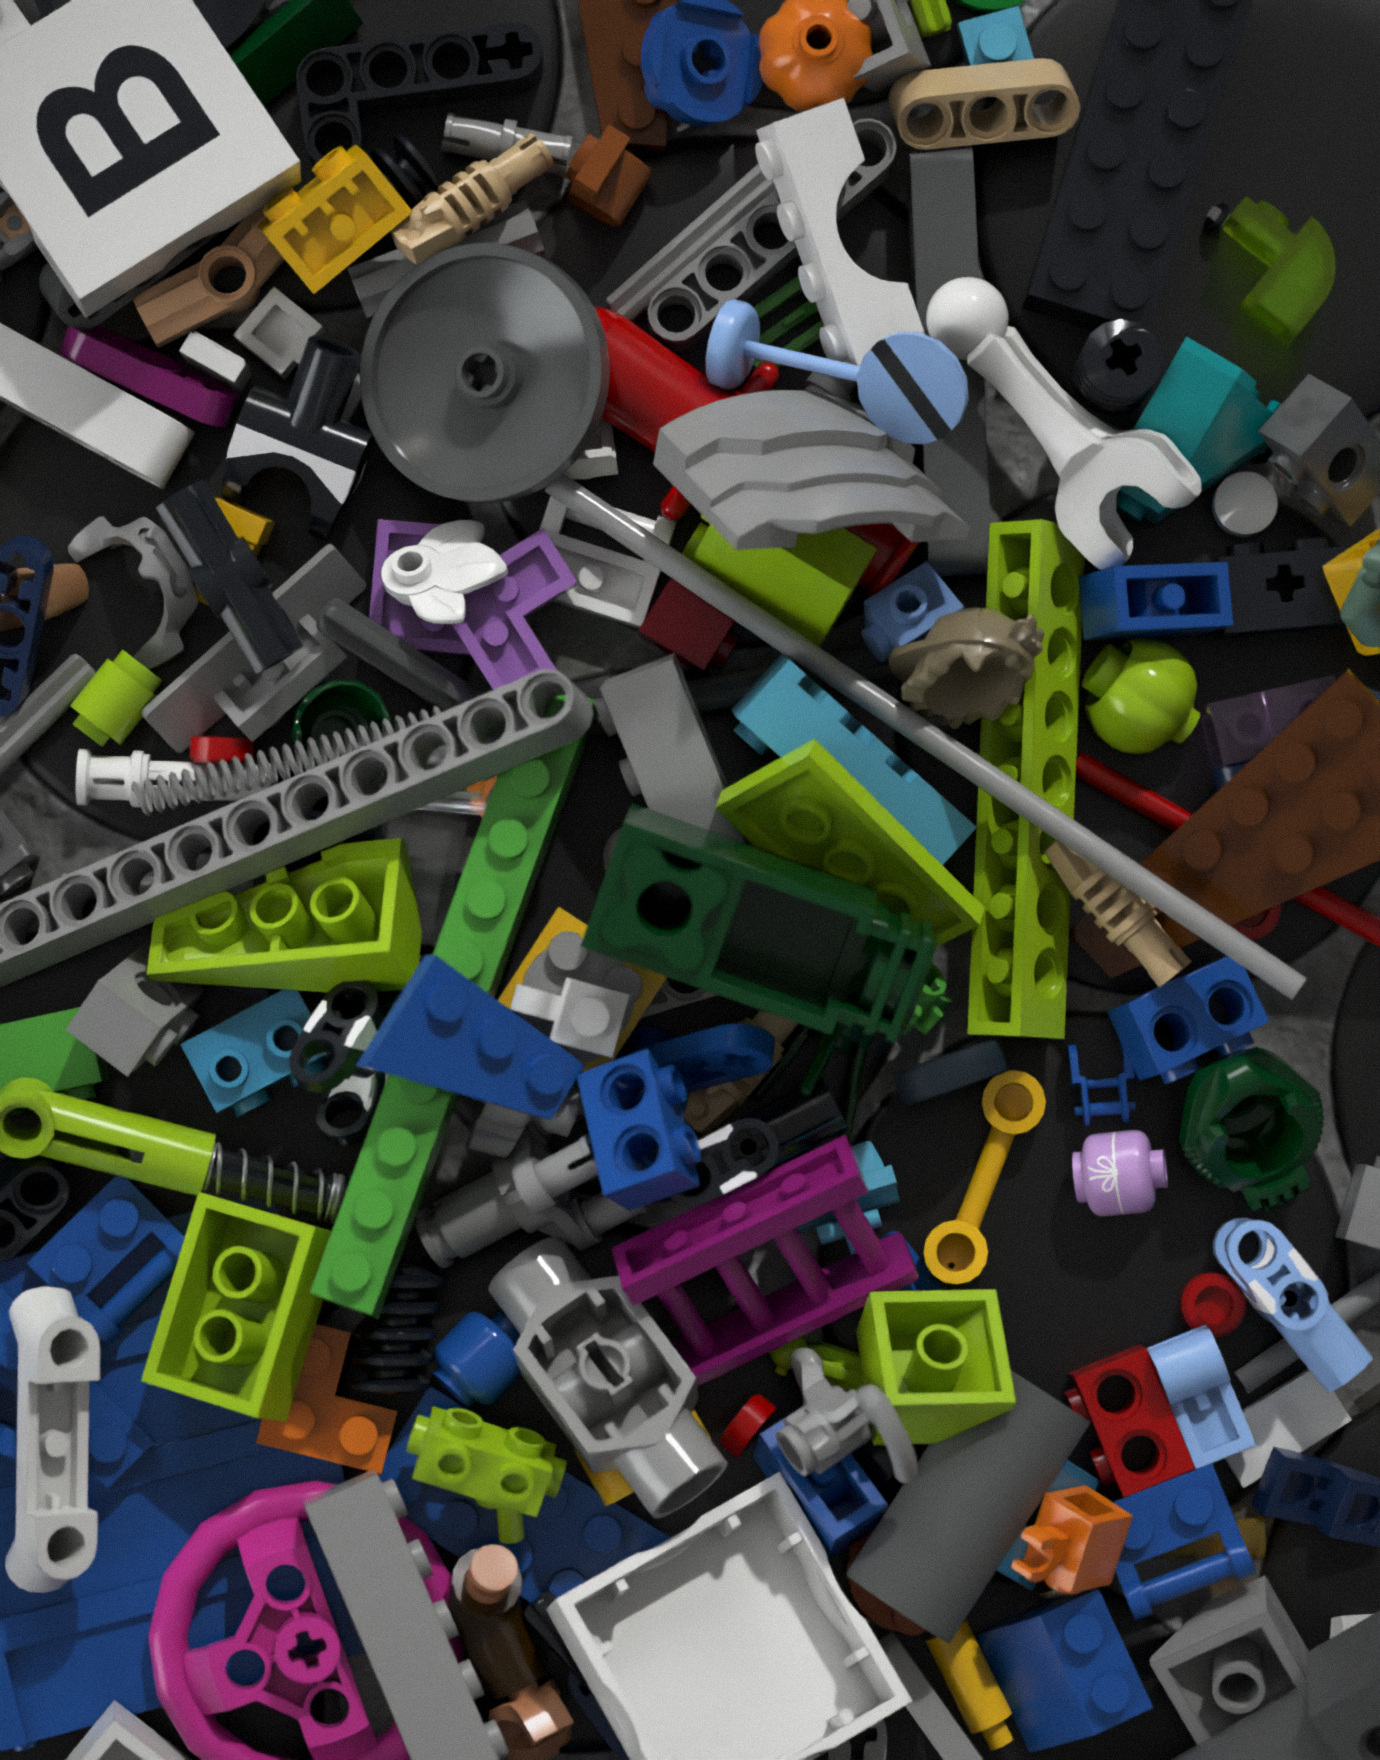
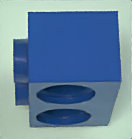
[1107,956,1270,1084]
[576,1049,701,1211]

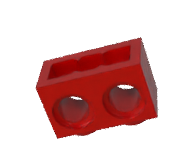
[1064,1344,1195,1498]

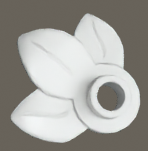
[381,520,508,624]

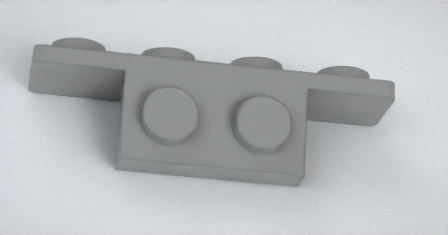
[141,544,366,753]

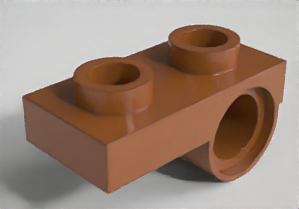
[564,124,653,228]

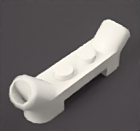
[5,1286,100,1593]

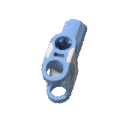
[1213,1217,1373,1393]

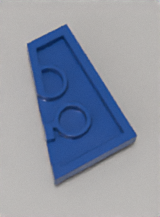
[356,955,585,1120]

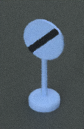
[706,299,969,444]

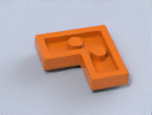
[256,1324,397,1474]

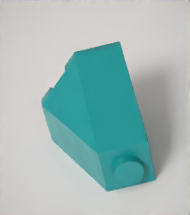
[1116,337,1281,524]

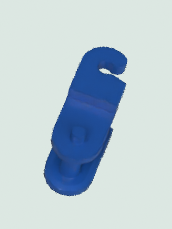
[1066,1041,1136,1127]

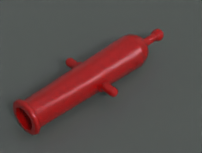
[594,307,921,600]

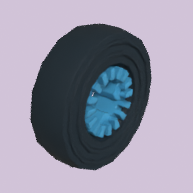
[894,1038,1010,1105]

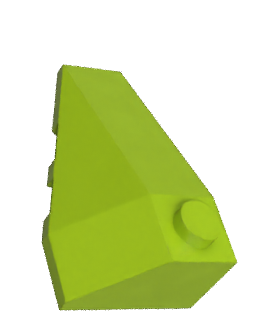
[146,838,422,992]

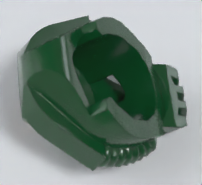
[1178,1046,1324,1212]

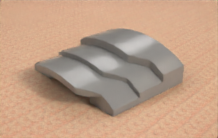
[653,390,971,550]

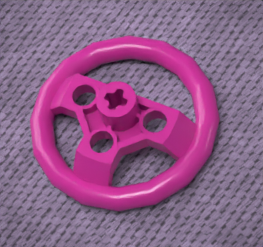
[148,1481,465,1760]

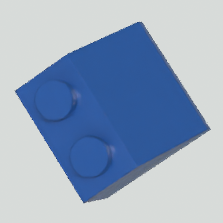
[975,1588,1153,1753]

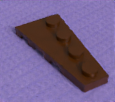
[578,0,677,152]

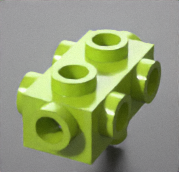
[406,1406,567,1544]

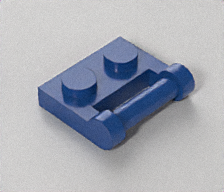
[27,1175,185,1346]
[1113,1464,1257,1621]

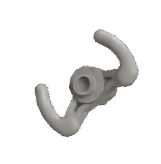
[776,1347,918,1484]

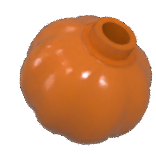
[758,0,874,112]

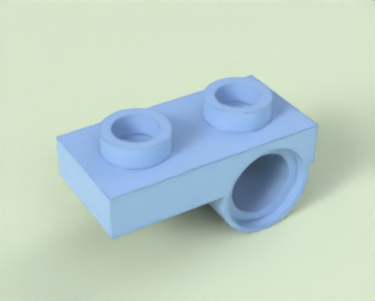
[1147,1324,1256,1469]

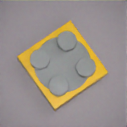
[497,907,667,1073]

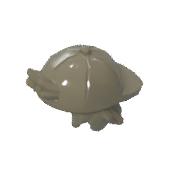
[888,608,1044,729]

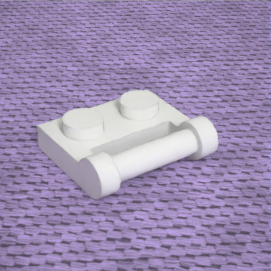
[540,496,677,629]

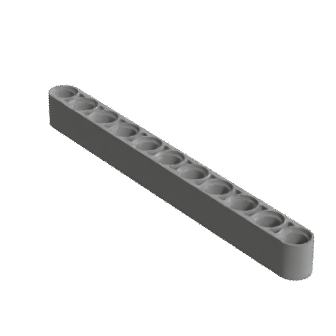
[0,669,593,987]

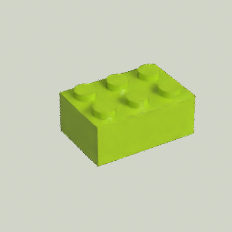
[141,1192,332,1422]

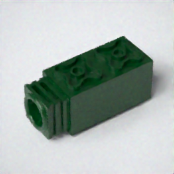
[581,803,937,1044]

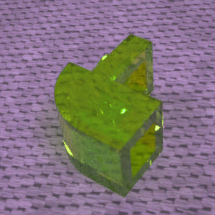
[1222,196,1336,346]

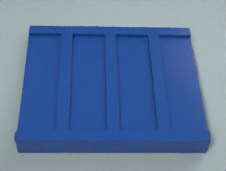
[0,1197,365,1752]

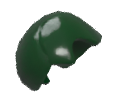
[291,680,392,767]

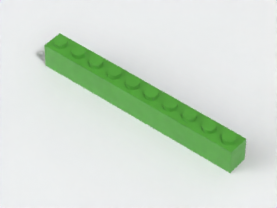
[310,695,596,1319]

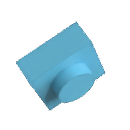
[956,6,1034,66]

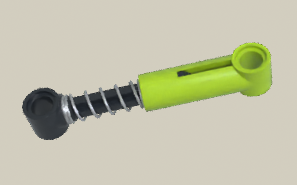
[0,1077,353,1228]

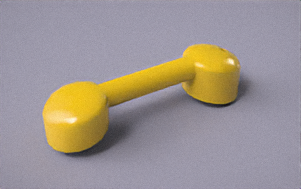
[923,1070,1046,1285]

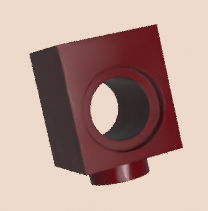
[638,578,741,676]

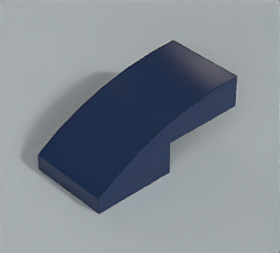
[1251,1446,1380,1548]

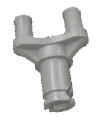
[415,1079,650,1269]

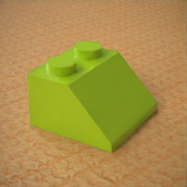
[856,1289,1016,1445]

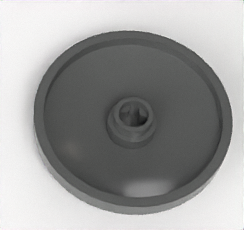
[360,243,610,504]

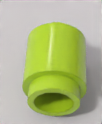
[70,650,163,747]

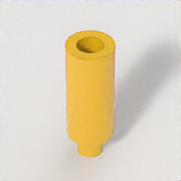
[924,1619,1013,1751]

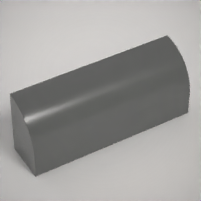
[846,1370,1091,1643]

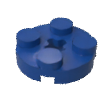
[641,0,763,127]

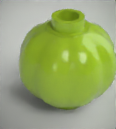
[1081,637,1200,754]

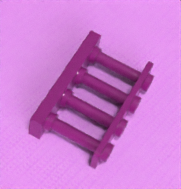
[612,1135,919,1386]

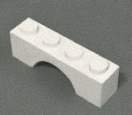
[755,98,925,366]

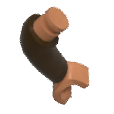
[446,1544,574,1760]

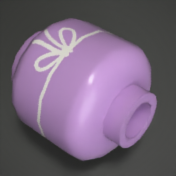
[1072,1130,1168,1217]

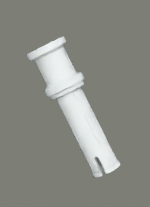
[76,749,272,807]

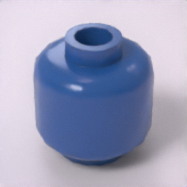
[432,1312,522,1409]

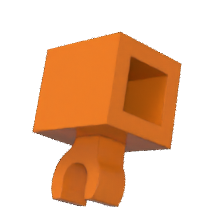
[1011,1485,1133,1595]

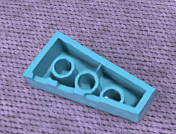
[731,653,977,866]

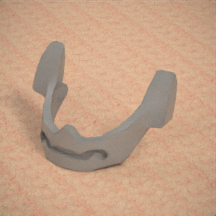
[68,516,198,671]

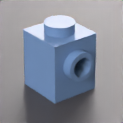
[861,561,964,663]

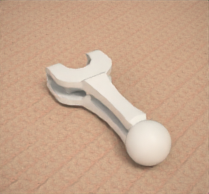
[926,277,1202,570]

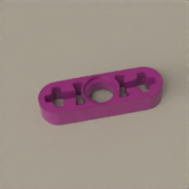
[59,325,239,427]

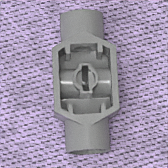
[488,1236,727,1519]

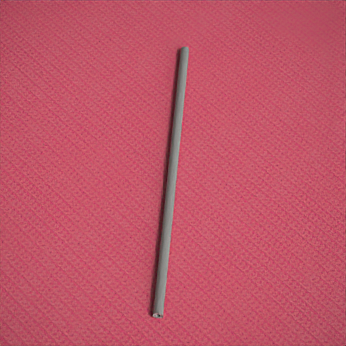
[545,473,1307,1000]

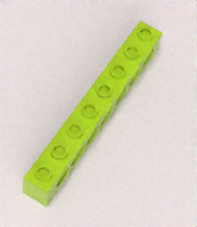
[967,519,1085,1039]

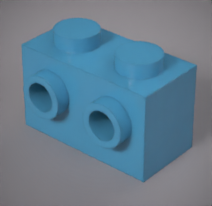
[180,990,328,1118]

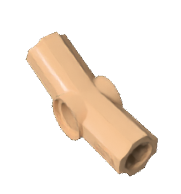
[133,204,285,348]

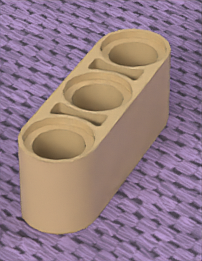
[888,58,1081,150]

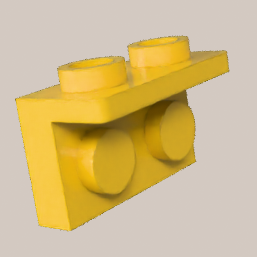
[258,145,413,294]

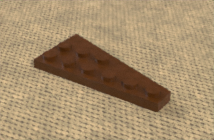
[1069,669,1380,978]

